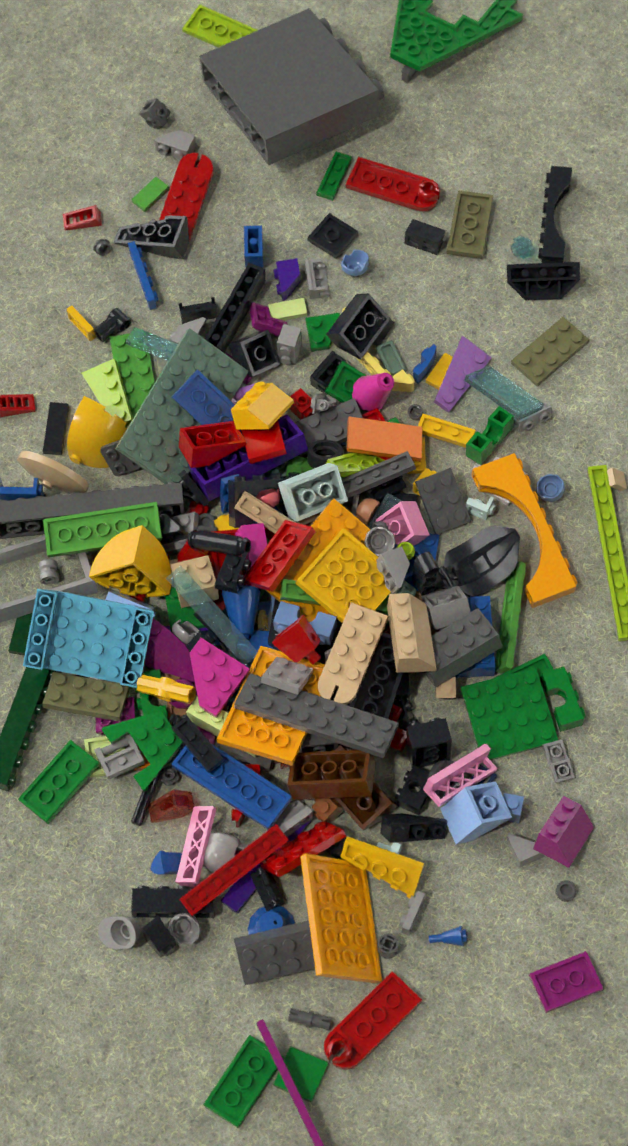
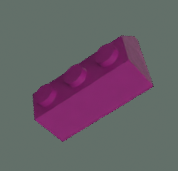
[533,796,594,868]

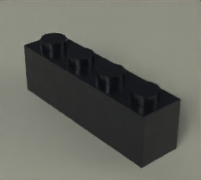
[131,886,215,918]

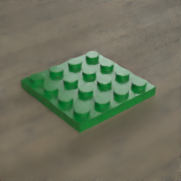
[460,667,558,763]

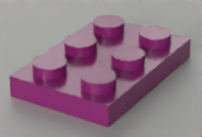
[529,951,603,1013]

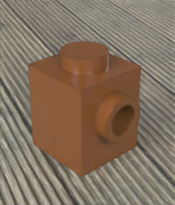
[311,798,344,822]

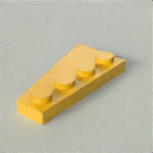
[340,836,424,898]

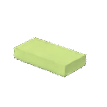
[268,298,307,321]

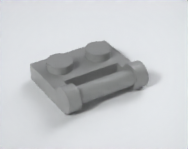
[94,734,145,780]

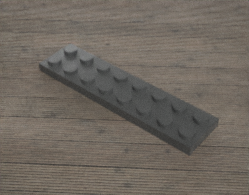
[234,673,398,758]

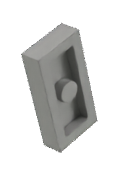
[399,891,425,936]

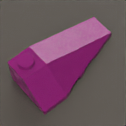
[144,618,195,684]

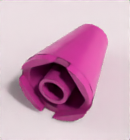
[352,373,394,411]

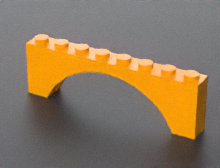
[471,453,577,608]

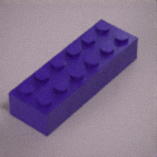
[188,414,308,501]

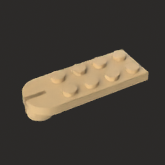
[318,603,388,705]

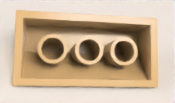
[387,593,436,673]

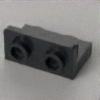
[215,552,251,593]

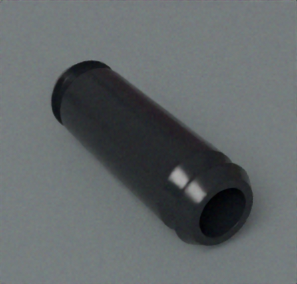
[188,530,251,556]

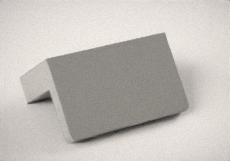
[273,800,313,837]

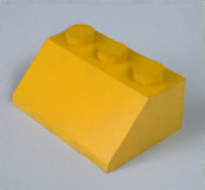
[231,382,294,430]

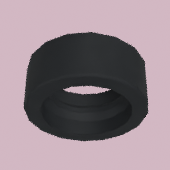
[307,440,343,468]

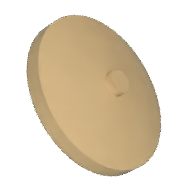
[17,451,89,494]

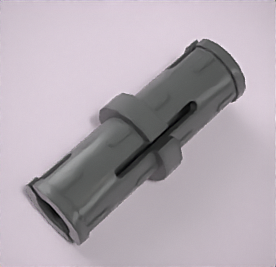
[288,1008,332,1031]

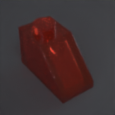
[149,789,194,823]

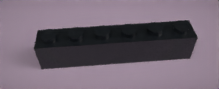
[205,263,266,353]

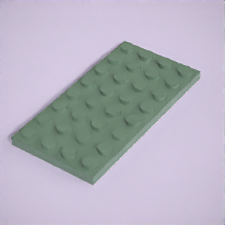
[115,328,248,484]

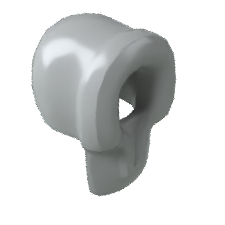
[203,832,248,872]

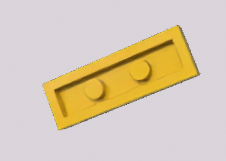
[418,414,476,448]

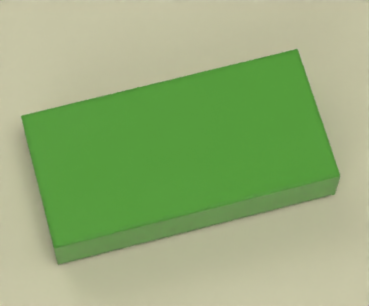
[132,177,169,212]

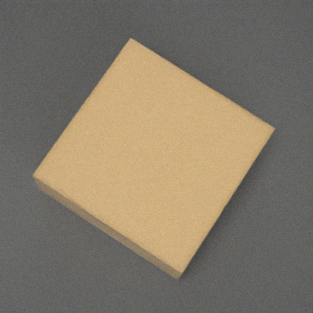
[607,467,627,491]

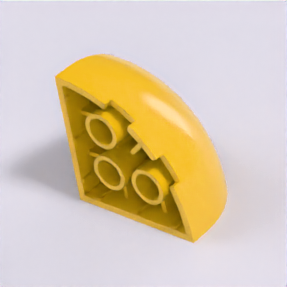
[67,396,127,468]
[89,525,172,597]

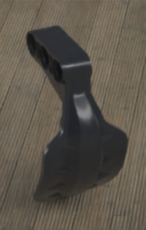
[412,525,520,597]

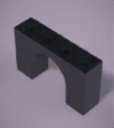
[228,472,300,528]

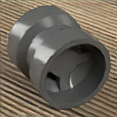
[378,934,398,959]

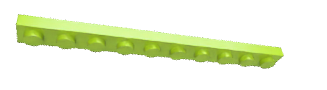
[587,465,628,641]

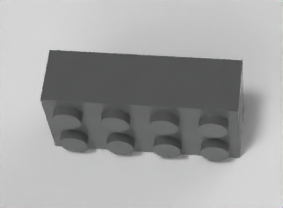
[424,608,502,688]
[234,920,315,985]

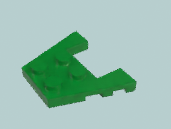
[101,711,183,792]

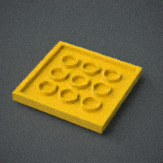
[295,528,391,623]

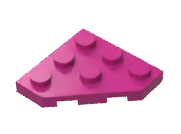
[190,638,250,718]

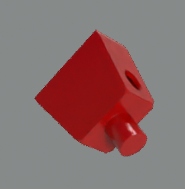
[272,614,321,665]

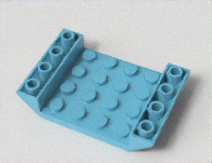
[23,589,154,688]

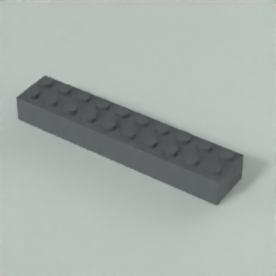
[0,482,185,539]

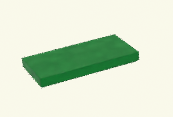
[18,739,101,824]
[203,1034,284,1128]

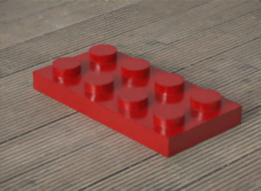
[245,520,316,592]
[260,821,346,877]

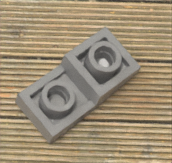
[543,739,575,783]

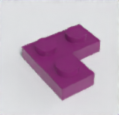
[249,302,288,336]

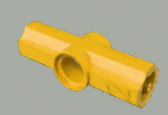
[136,675,196,704]

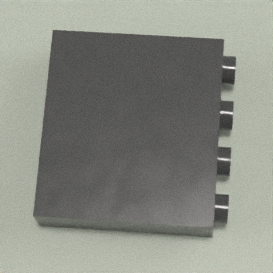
[199,8,384,165]

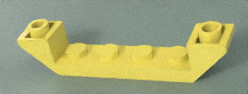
[342,307,415,392]

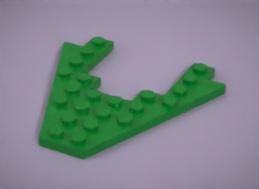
[390,0,524,72]

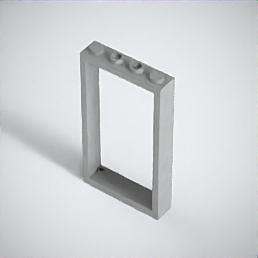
[0,535,98,623]

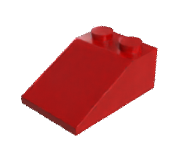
[178,421,246,468]

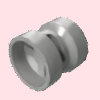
[39,559,59,585]

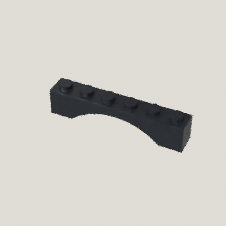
[538,166,572,263]

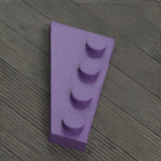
[434,335,491,413]

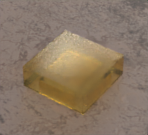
[258,610,268,631]

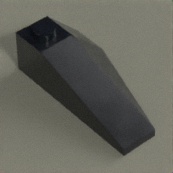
[113,215,189,259]

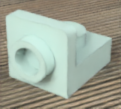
[466,496,496,520]

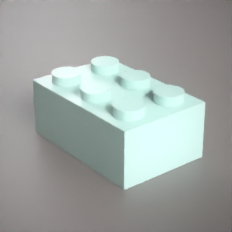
[278,463,348,521]

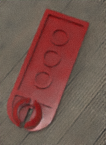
[159,153,214,242]
[346,156,440,211]
[324,971,422,1070]

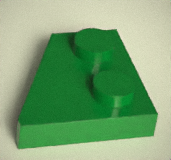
[305,313,340,352]

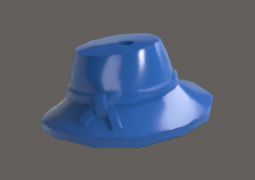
[248,906,295,935]

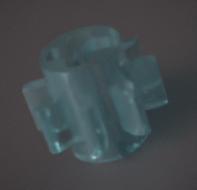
[511,235,533,259]

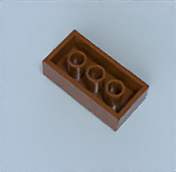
[287,750,376,800]

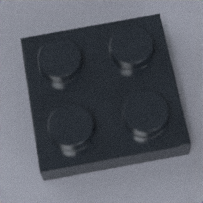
[308,213,358,259]

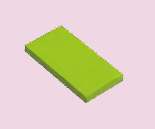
[182,4,257,47]

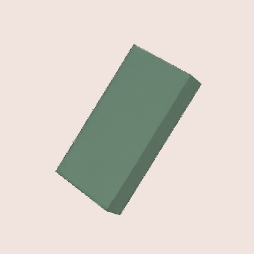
[375,340,406,376]

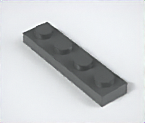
[341,451,416,498]

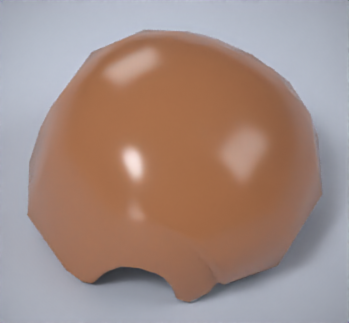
[356,498,381,527]

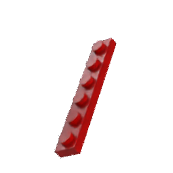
[179,824,289,916]

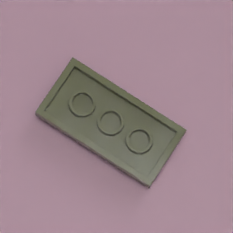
[447,190,493,259]
[511,317,589,386]
[43,672,129,722]

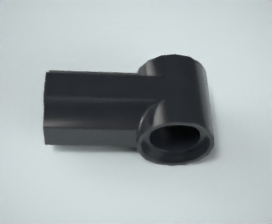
[94,308,131,343]

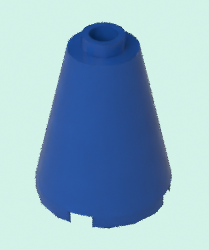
[222,586,261,640]

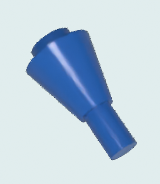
[429,926,467,946]

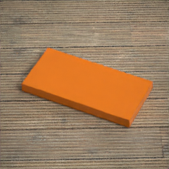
[347,416,422,462]

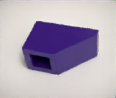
[273,258,301,301]

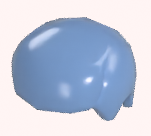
[341,249,369,277]
[536,474,565,502]

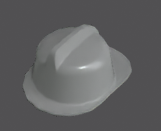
[98,916,143,949]

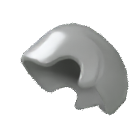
[364,527,395,556]
[172,620,199,645]
[168,913,201,945]

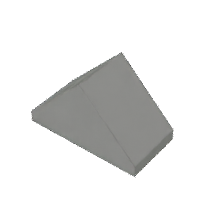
[507,833,545,868]

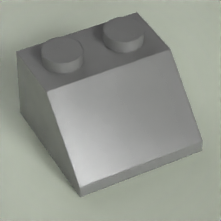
[421,586,471,630]

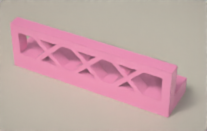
[423,744,498,807]
[176,806,216,889]

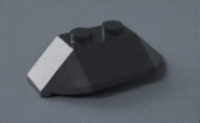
[507,262,580,300]

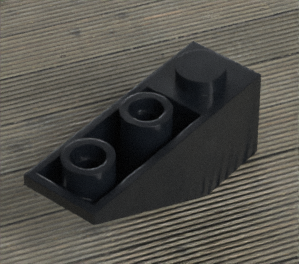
[380,813,447,843]

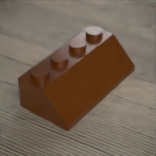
[334,745,397,831]

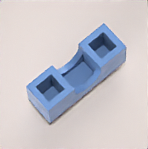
[273,601,337,645]

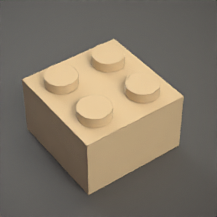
[171,555,219,608]

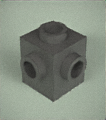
[139,98,171,128]

